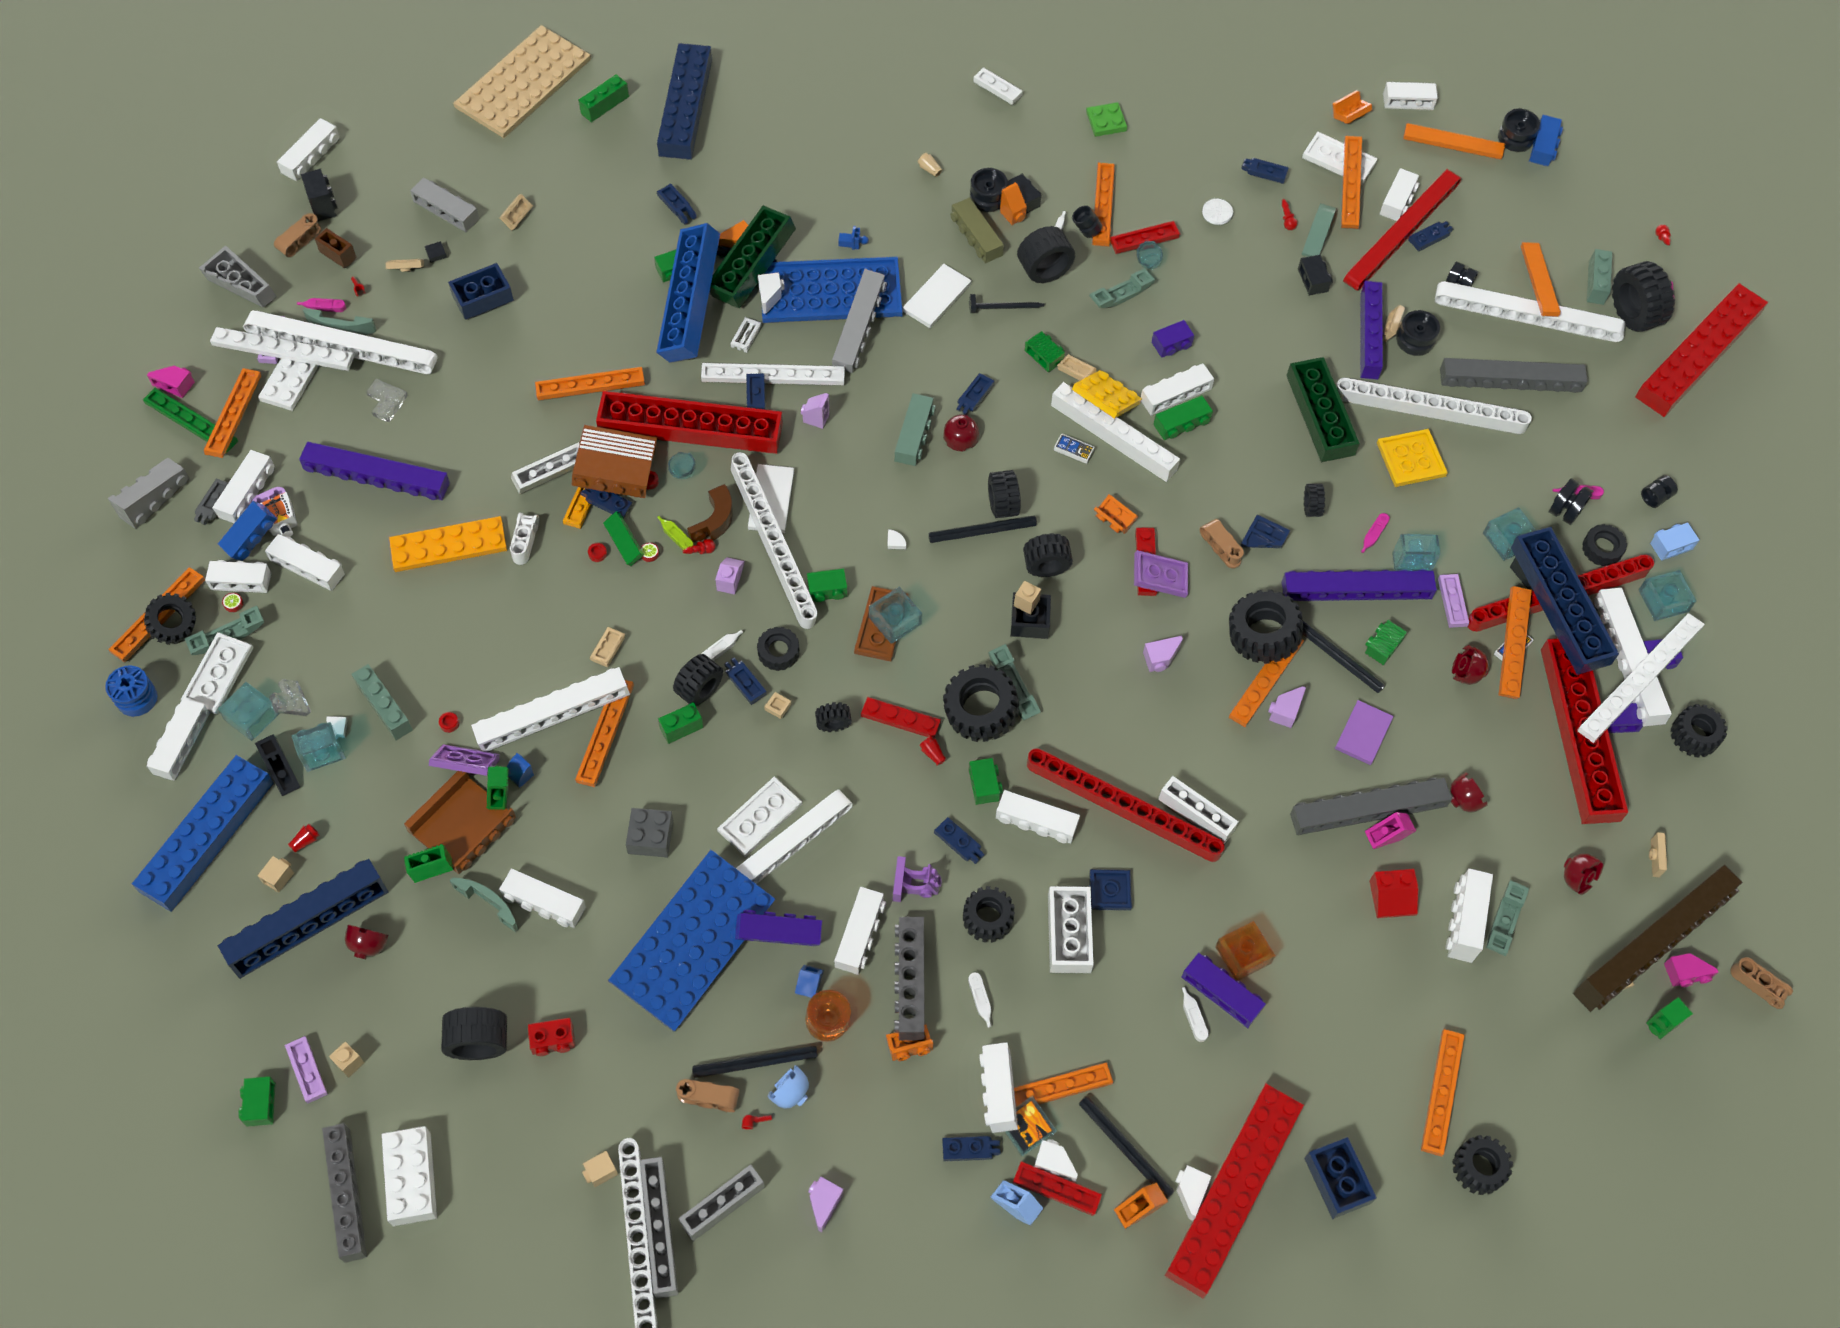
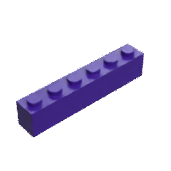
[1360,281,1383,380]

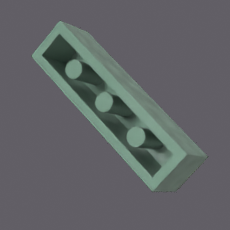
[894,393,936,466]
[351,664,413,740]

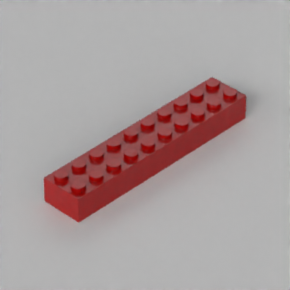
[1635,283,1768,417]
[596,391,783,454]
[1541,639,1628,824]
[1164,1084,1304,1299]

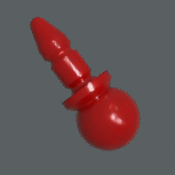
[1282,199,1298,230]
[1655,224,1671,245]
[683,539,716,554]

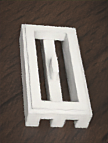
[730,317,762,353]

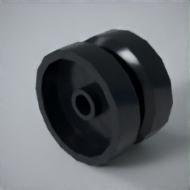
[1498,108,1540,152]
[970,168,1008,212]
[1396,310,1440,356]
[1549,478,1594,525]

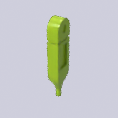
[657,516,693,550]

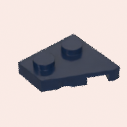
[1240,515,1290,548]

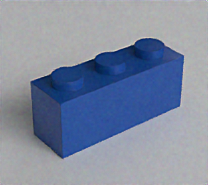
[1529,115,1563,166]
[218,501,278,561]

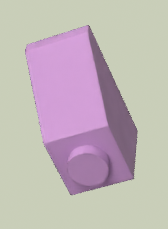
[801,393,829,429]
[715,557,745,594]
[1143,636,1183,672]
[1268,686,1306,728]
[808,1177,844,1232]

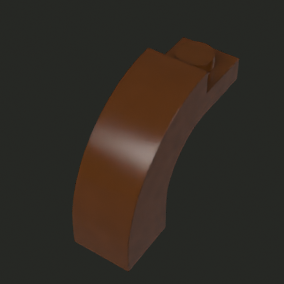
[687,484,733,543]

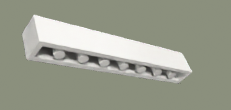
[1051,382,1180,482]
[1594,588,1672,726]
[471,667,630,752]

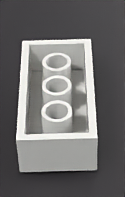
[1446,869,1493,963]
[1048,887,1093,973]
[382,1126,437,1226]

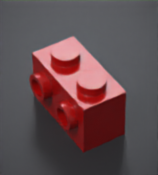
[528,1018,575,1056]

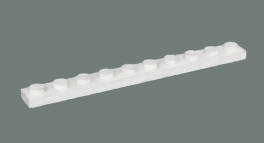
[1578,613,1705,743]

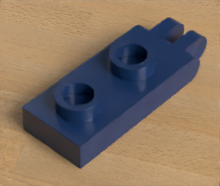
[1241,158,1289,184]
[1408,221,1454,252]
[746,373,765,410]
[956,373,994,415]
[580,488,632,519]
[724,658,767,705]
[934,817,985,864]
[942,1136,1001,1161]

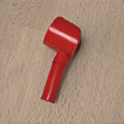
[351,277,366,296]
[742,1115,772,1130]

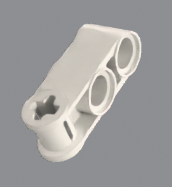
[510,513,539,565]

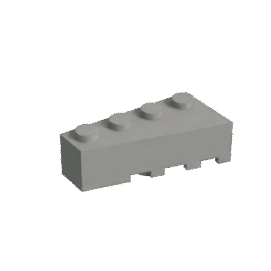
[199,246,277,308]
[108,458,189,529]

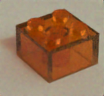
[1215,921,1276,981]

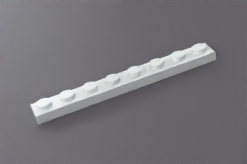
[210,327,354,371]
[701,363,845,385]

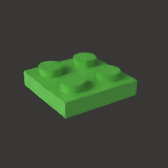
[1086,102,1127,137]

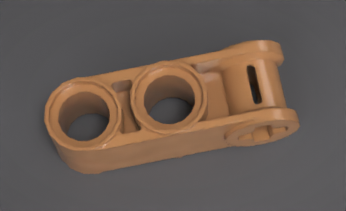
[274,213,321,257]
[1200,519,1244,569]
[1730,957,1793,1009]
[676,1079,740,1112]

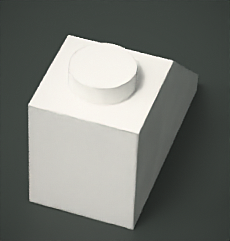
[758,273,784,314]
[1034,1139,1078,1183]
[1175,1165,1211,1221]

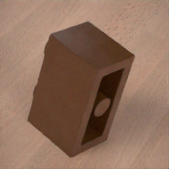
[315,228,357,269]

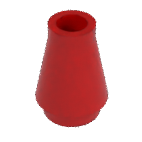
[919,736,946,766]
[288,824,320,852]

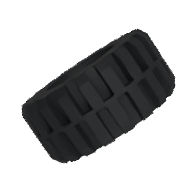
[1612,261,1675,332]
[1229,590,1303,664]
[943,664,1019,742]

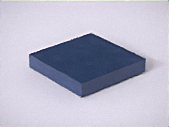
[1089,869,1132,911]

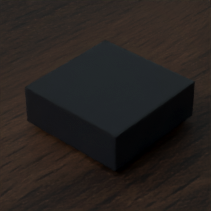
[424,241,447,263]

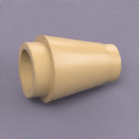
[918,153,942,177]

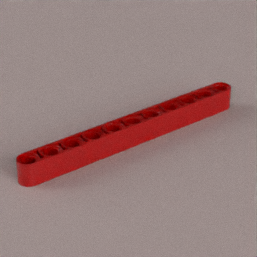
[1343,169,1462,291]
[1467,555,1654,632]
[1027,748,1224,862]

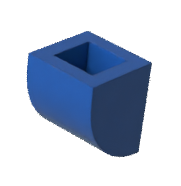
[507,753,534,788]
[795,965,824,999]

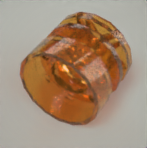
[805,990,851,1042]

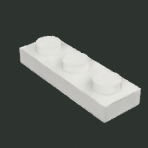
[973,68,1023,105]

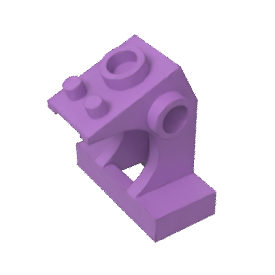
[893,856,942,902]

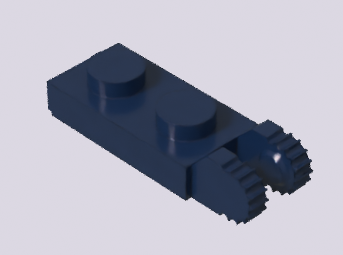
[657,183,697,225]

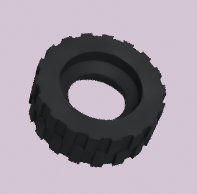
[1582,524,1627,566]
[757,627,800,671]

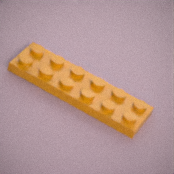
[389,516,507,572]

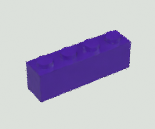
[735,910,822,947]
[1181,953,1266,1028]

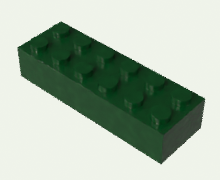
[709,205,796,309]
[1286,357,1360,463]

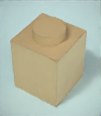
[1014,581,1041,615]
[258,856,294,893]
[329,1042,365,1078]
[582,1151,618,1187]

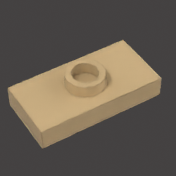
[499,194,533,230]
[386,259,424,272]
[1383,305,1405,342]
[1057,354,1096,380]
[590,627,626,668]
[1649,832,1667,877]

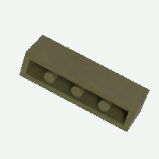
[950,197,1004,263]

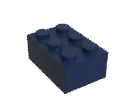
[448,263,514,320]
[1304,1137,1377,1219]

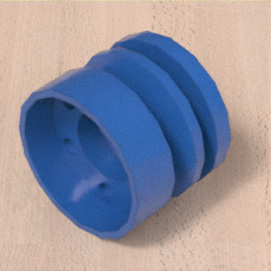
[105,665,158,717]

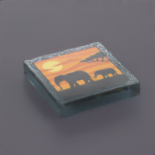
[1004,1096,1057,1157]

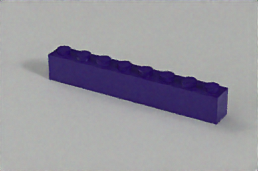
[299,442,450,501]
[1282,569,1437,601]

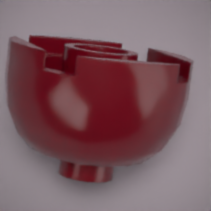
[943,414,979,452]
[1452,645,1489,685]
[1450,772,1488,813]
[1564,853,1604,895]
[345,925,389,960]

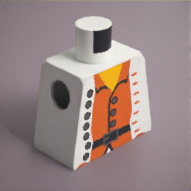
[261,492,297,537]

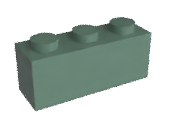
[1587,249,1612,305]

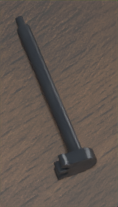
[969,294,1044,313]

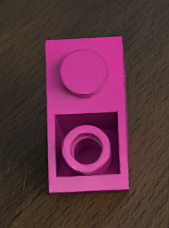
[1664,953,1719,988]

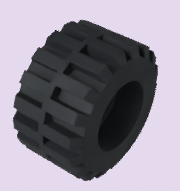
[988,470,1021,519]
[1023,533,1073,577]
[144,593,196,645]
[673,653,724,706]
[1670,704,1728,758]
[963,886,1015,943]
[1452,1135,1513,1195]

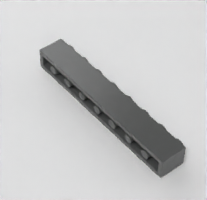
[1440,358,1588,393]
[1290,777,1452,835]

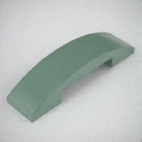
[1302,203,1337,257]
[1089,268,1155,308]
[303,308,376,335]
[185,606,264,656]
[988,644,1041,721]
[450,878,518,932]
[1486,880,1529,956]

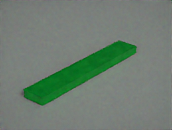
[143,388,238,454]

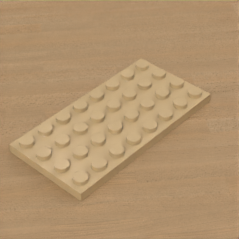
[453,25,591,138]

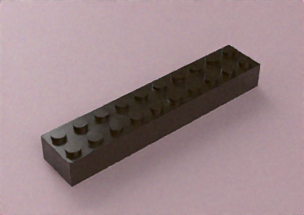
[1572,864,1743,1012]

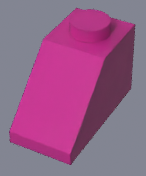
[147,365,195,398]
[1365,812,1416,849]

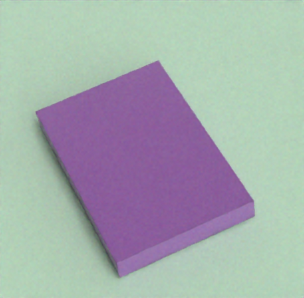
[1134,550,1188,598]
[1335,700,1393,766]
[429,744,500,776]

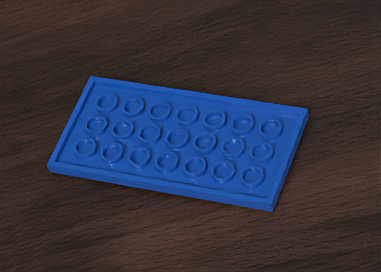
[762,257,902,323]
[608,850,775,1032]

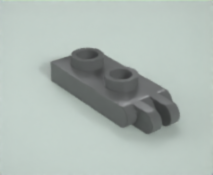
[194,478,228,525]

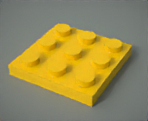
[1072,370,1142,419]
[1377,429,1448,487]

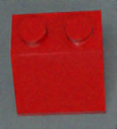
[1369,869,1418,918]

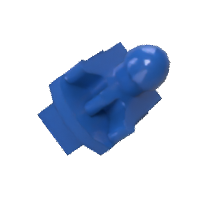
[838,226,869,250]

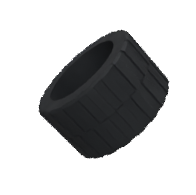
[1017,226,1076,283]
[441,1007,507,1060]

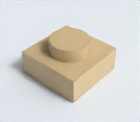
[764,692,791,719]

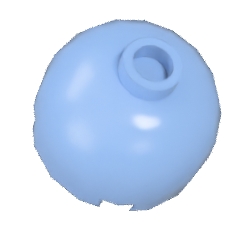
[767,1065,809,1109]

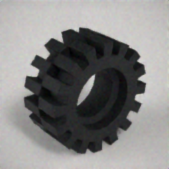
[1303,484,1325,517]
[815,702,852,732]

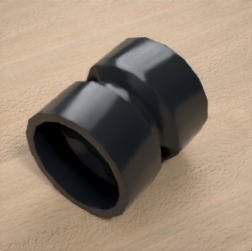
[1072,206,1102,238]
[1446,261,1478,287]
[1641,475,1678,508]

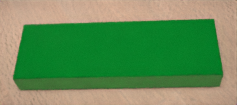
[603,511,644,566]

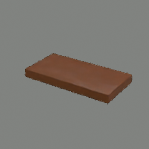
[854,586,908,662]

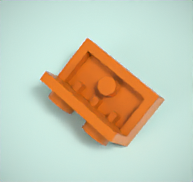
[1333,90,1372,124]
[1094,494,1138,534]
[886,1024,933,1061]

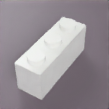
[1383,82,1437,110]
[1380,168,1419,221]
[205,560,271,593]

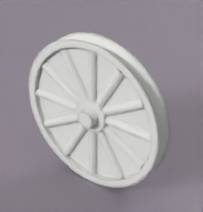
[1202,199,1233,225]

